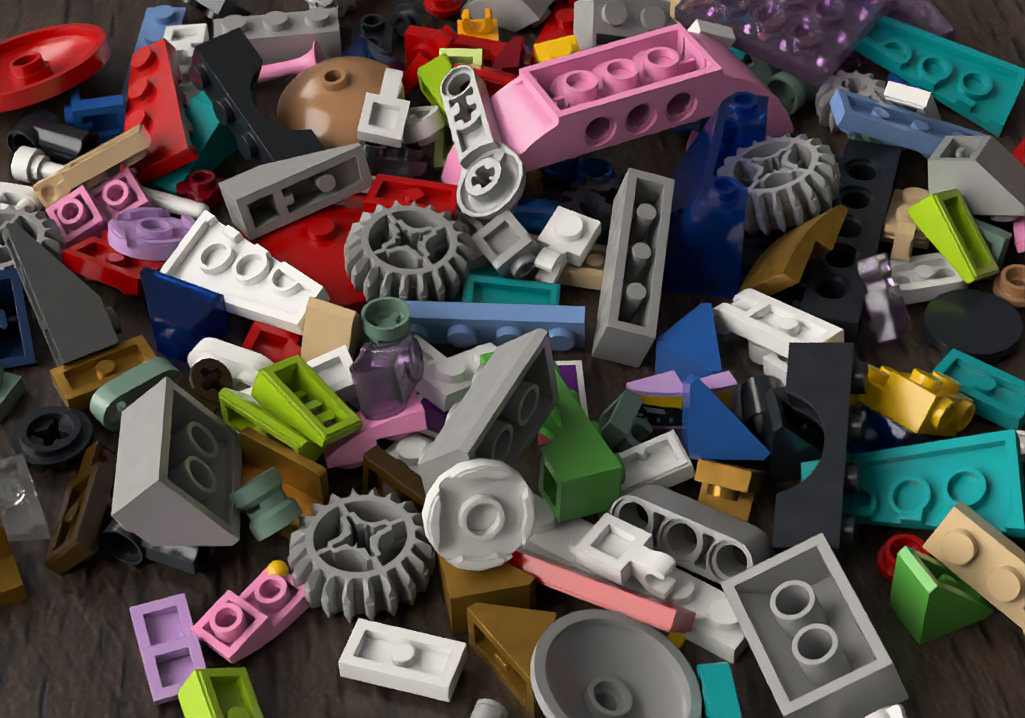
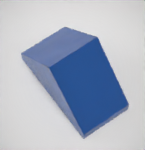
[655,303,722,383]
[682,374,771,460]

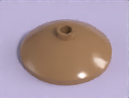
[277,56,406,150]

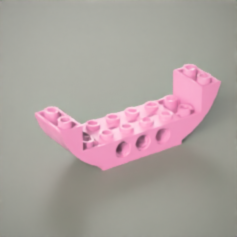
[441,23,794,225]

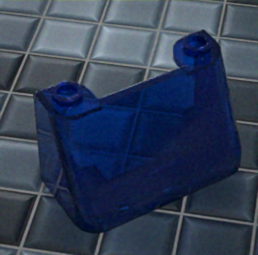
[662,91,769,298]

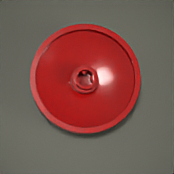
[0,23,111,112]
[239,192,368,316]

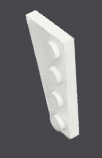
[153,210,330,336]

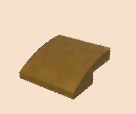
[738,204,848,296]

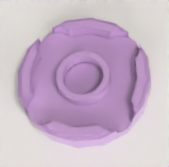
[108,207,196,261]

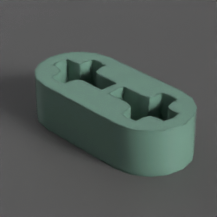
[90,357,183,432]

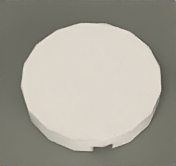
[422,458,537,571]

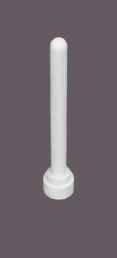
[11,146,210,220]

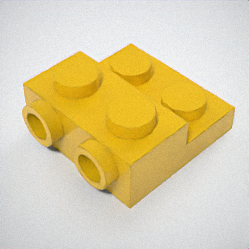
[859,364,976,436]

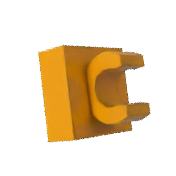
[457,8,499,41]

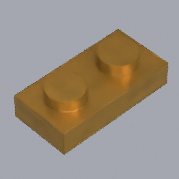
[50,334,157,411]

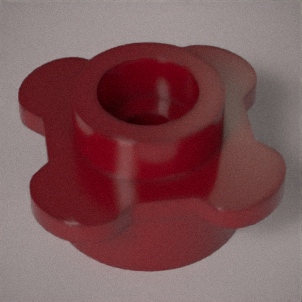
[176,169,227,208]

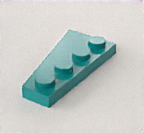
[852,10,1025,138]
[801,429,1025,538]

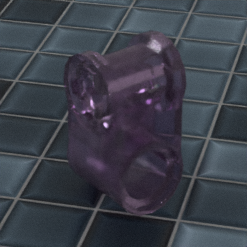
[349,337,424,420]

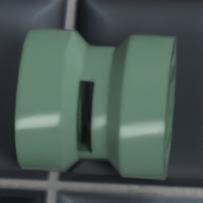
[765,58,824,115]
[361,296,414,367]
[229,466,303,541]

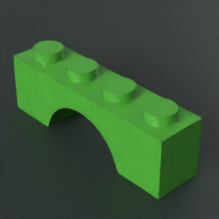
[480,352,626,523]

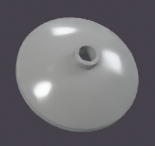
[530,609,702,718]

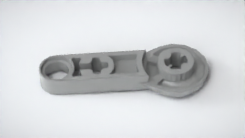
[440,65,526,220]

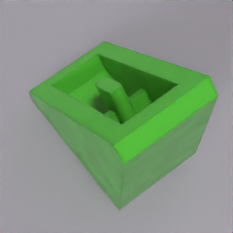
[889,546,994,645]

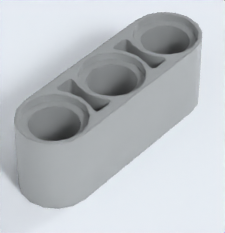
[609,484,773,584]

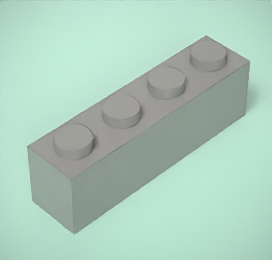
[592,168,675,368]

